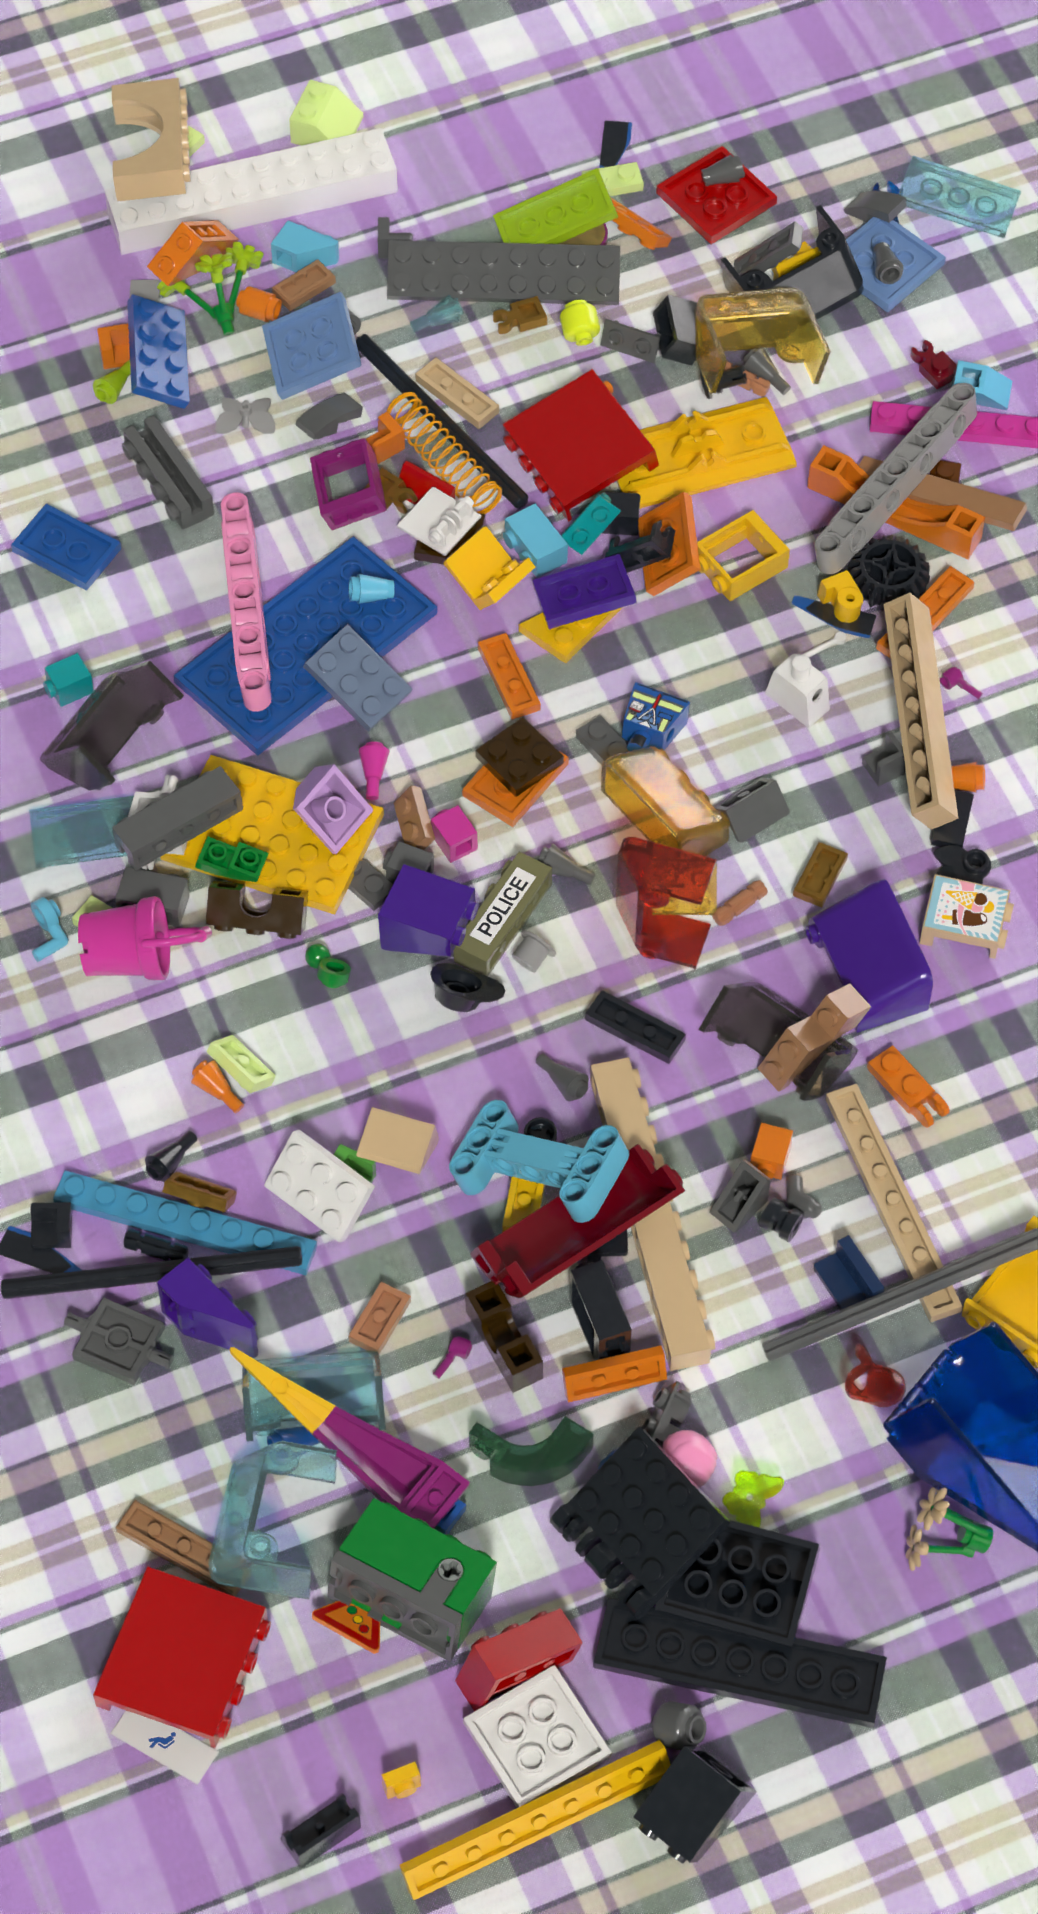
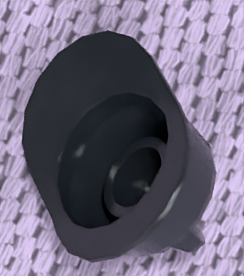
[430,963,506,1012]

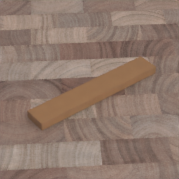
[858,456,1027,531]

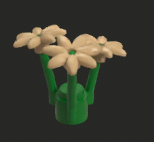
[905,1482,993,1571]

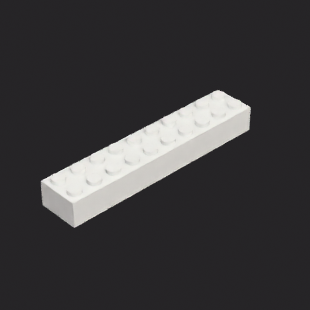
[105,128,398,255]

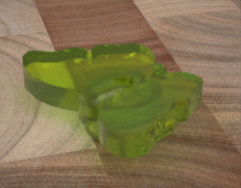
[722,1470,784,1528]

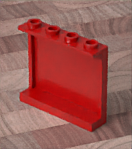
[502,369,659,522]
[93,1566,271,1748]

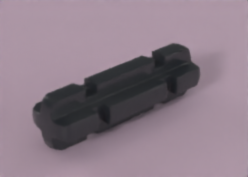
[123,1229,189,1261]

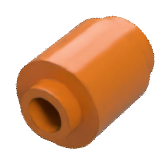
[236,286,282,322]

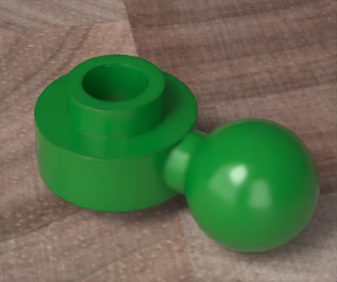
[305,943,351,988]

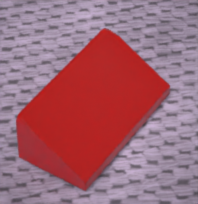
[399,461,455,505]

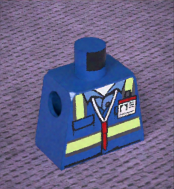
[622,682,690,756]

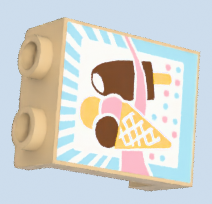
[920,874,1014,959]

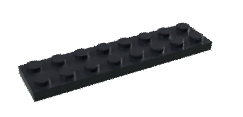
[593,1597,887,1728]

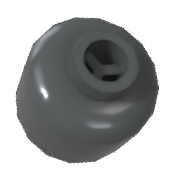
[651,1701,707,1750]

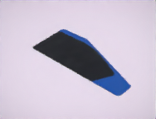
[599,120,632,168]
[792,595,876,639]
[0,1226,82,1274]

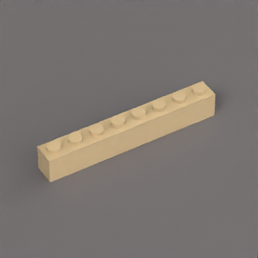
[884,593,958,830]

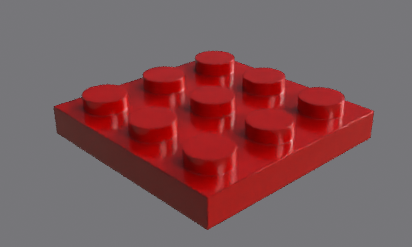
[656,146,777,244]

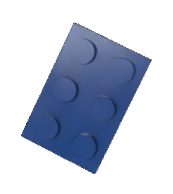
[11,504,121,591]

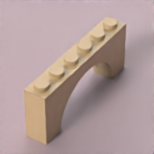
[112,78,191,202]

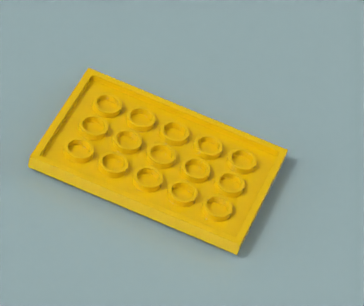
[160,755,384,915]

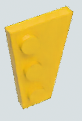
[519,607,623,664]

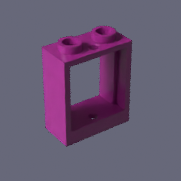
[310,438,387,530]

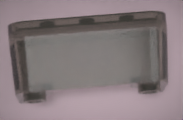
[40,661,184,791]
[698,982,858,1101]

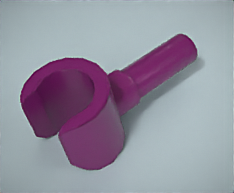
[940,667,983,699]
[433,1336,472,1379]

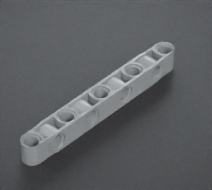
[814,383,977,574]

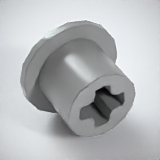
[512,929,556,973]

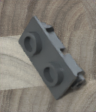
[600,319,660,363]
[641,1381,692,1448]

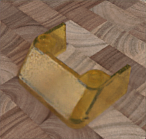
[695,288,831,394]

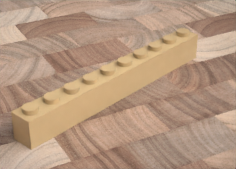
[590,1057,715,1371]

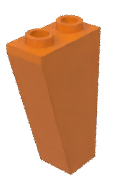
[147,220,239,286]

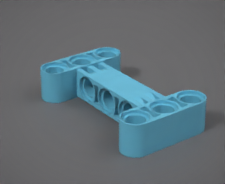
[449,1100,629,1223]

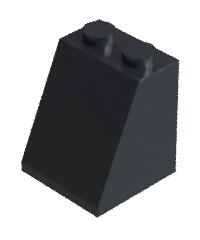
[633,1746,757,1864]

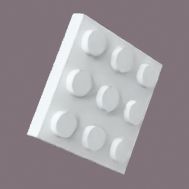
[463,1665,612,1808]

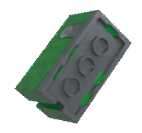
[327,1498,497,1662]

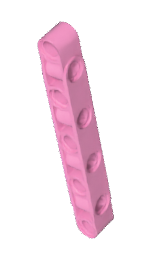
[221,492,271,711]

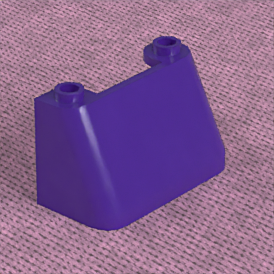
[805,879,933,1033]

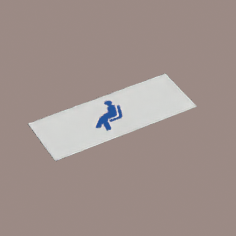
[110,1711,219,1785]

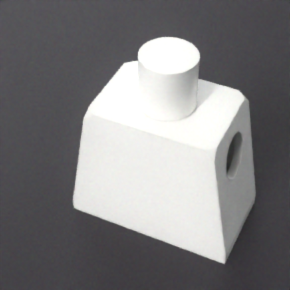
[765,654,830,728]

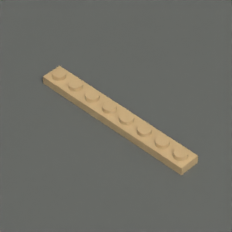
[826,1084,962,1323]

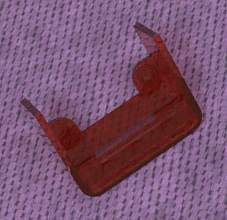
[616,837,716,969]

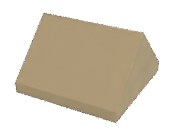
[356,1107,439,1174]

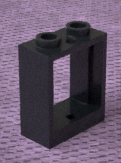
[570,1260,632,1361]

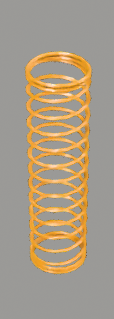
[386,392,502,514]

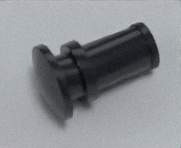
[700,365,747,399]

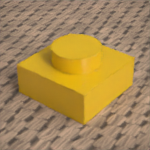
[381,1761,421,1799]

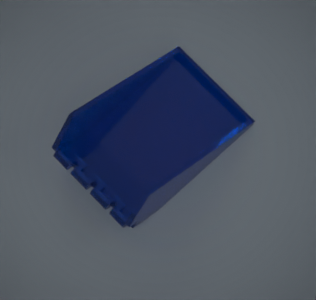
[883,1322,1038,1552]

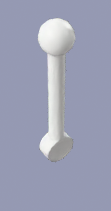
[798,631,846,658]

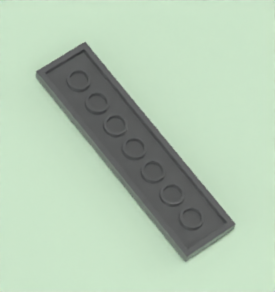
[387,240,620,305]

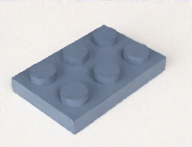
[303,624,413,732]

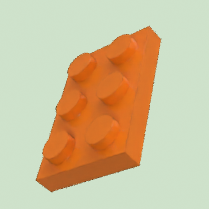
[639,492,701,596]
[462,751,569,827]

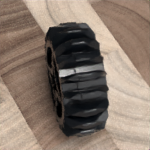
[848,535,930,611]

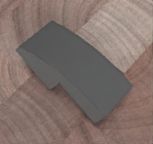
[844,191,907,223]
[295,392,363,440]

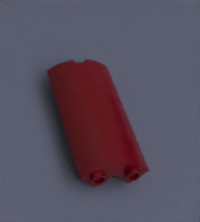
[470,1144,685,1298]

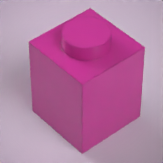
[431,805,478,863]

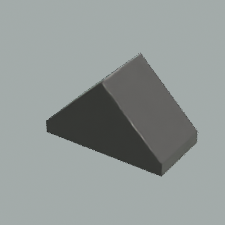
[709,1159,771,1233]

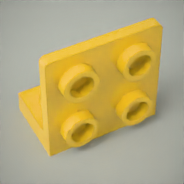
[443,527,536,610]

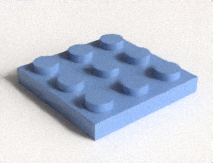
[846,217,946,313]
[262,292,362,400]

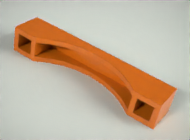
[807,445,985,560]

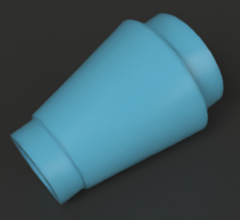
[349,573,394,604]

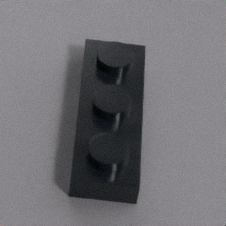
[585,990,686,1064]

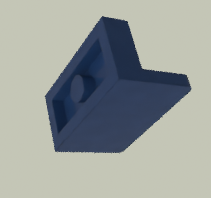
[813,1235,885,1310]

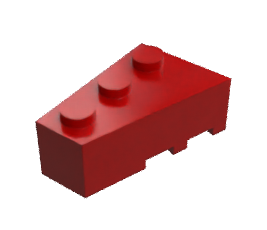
[455,1608,583,1712]

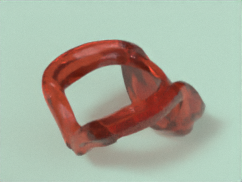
[845,1344,906,1408]

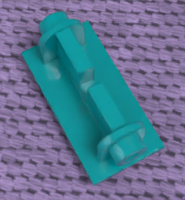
[561,492,621,555]

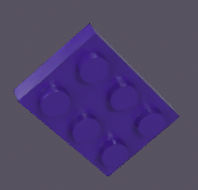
[532,554,637,629]

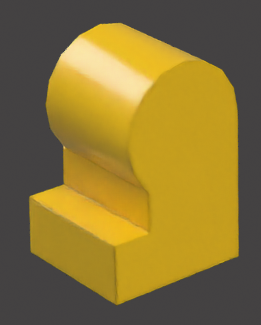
[817,570,864,623]

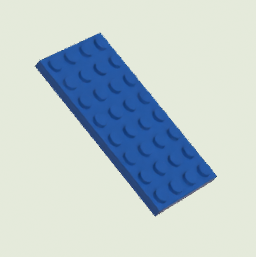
[173,536,437,756]

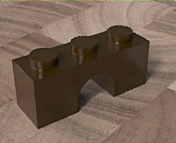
[205,881,308,939]
[465,1281,543,1393]

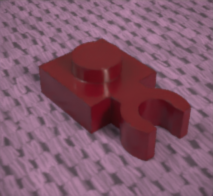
[910,340,957,390]

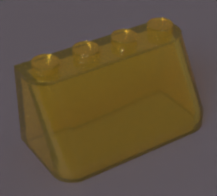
[601,746,730,874]

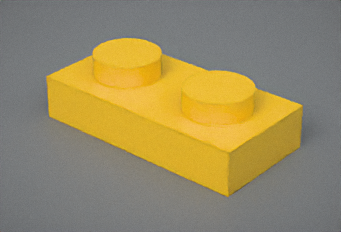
[502,1177,545,1232]

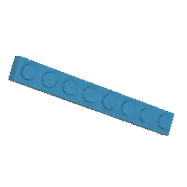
[53,1171,317,1276]

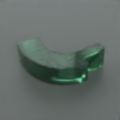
[469,1416,594,1486]

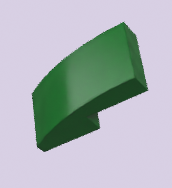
[195,836,269,882]

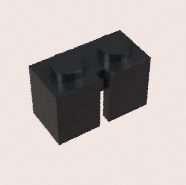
[653,295,707,366]

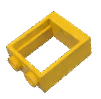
[697,510,790,601]

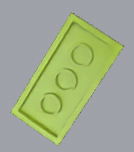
[493,168,618,244]

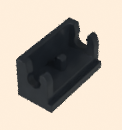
[605,520,675,573]
[280,1793,361,1869]

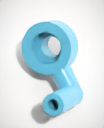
[31,897,68,962]

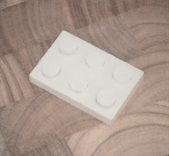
[264,1130,375,1243]

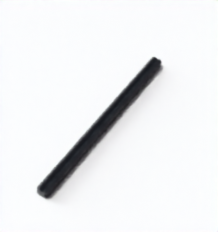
[356,334,529,509]
[1,1246,303,1299]

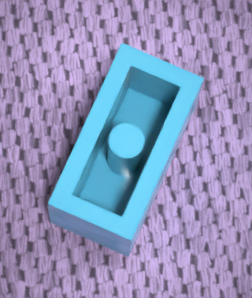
[503,503,568,578]

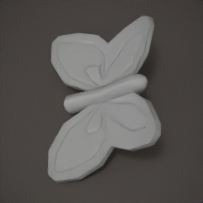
[215,398,275,434]

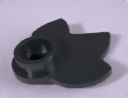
[932,845,991,884]

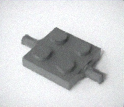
[64,1297,174,1385]

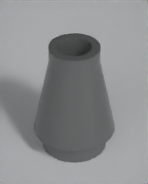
[701,154,745,186]
[873,242,903,284]

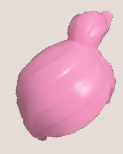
[662,1430,717,1488]

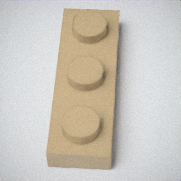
[415,357,499,429]

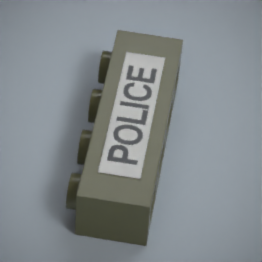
[453,851,552,976]

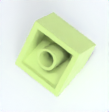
[289,79,364,146]

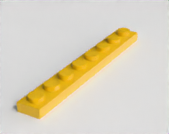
[399,1740,671,1900]

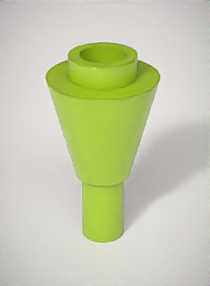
[93,360,131,404]

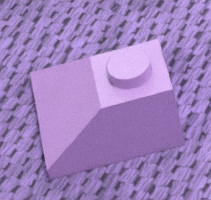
[293,764,373,854]

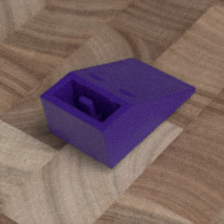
[157,1257,258,1358]

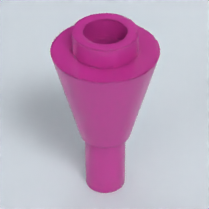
[359,742,390,800]

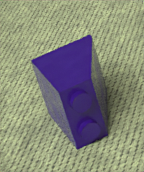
[378,864,479,957]

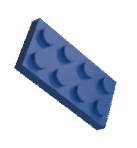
[127,294,190,409]

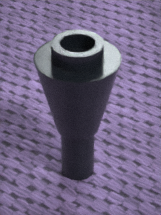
[145,1131,197,1182]

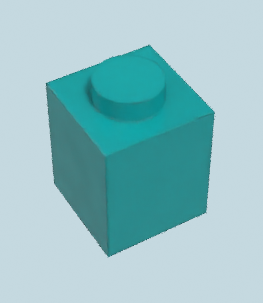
[43,653,94,707]

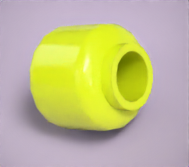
[559,300,600,346]

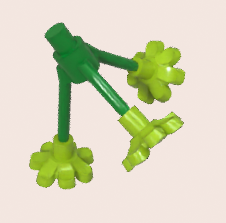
[157,242,264,335]

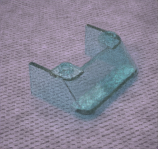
[242,1351,386,1442]
[209,1441,337,1600]

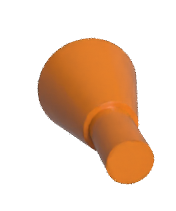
[191,1060,244,1114]

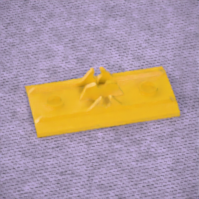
[617,397,797,509]

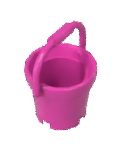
[78,896,212,980]

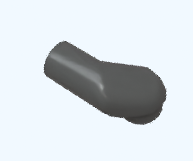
[786,1175,822,1219]

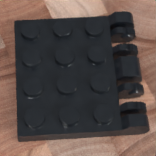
[550,1426,731,1619]

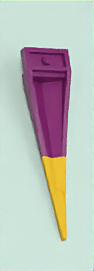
[229,1347,470,1529]

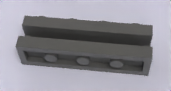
[122,416,214,530]
[112,766,243,871]

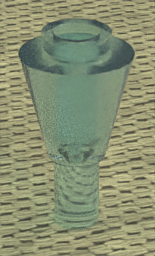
[409,295,464,333]

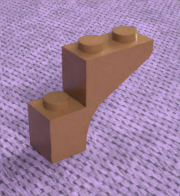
[757,983,871,1092]

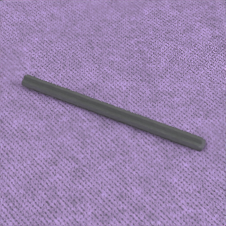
[762,1228,1038,1361]

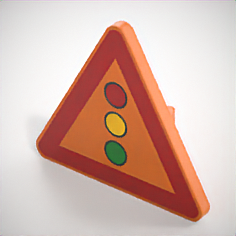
[312,1601,380,1654]

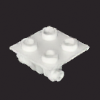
[397,487,481,556]

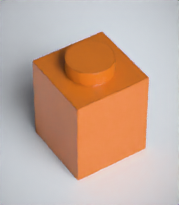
[750,1123,793,1180]

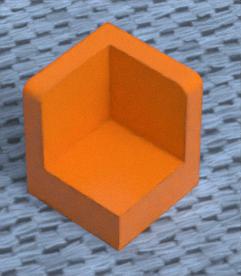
[97,323,130,369]
[366,412,405,464]

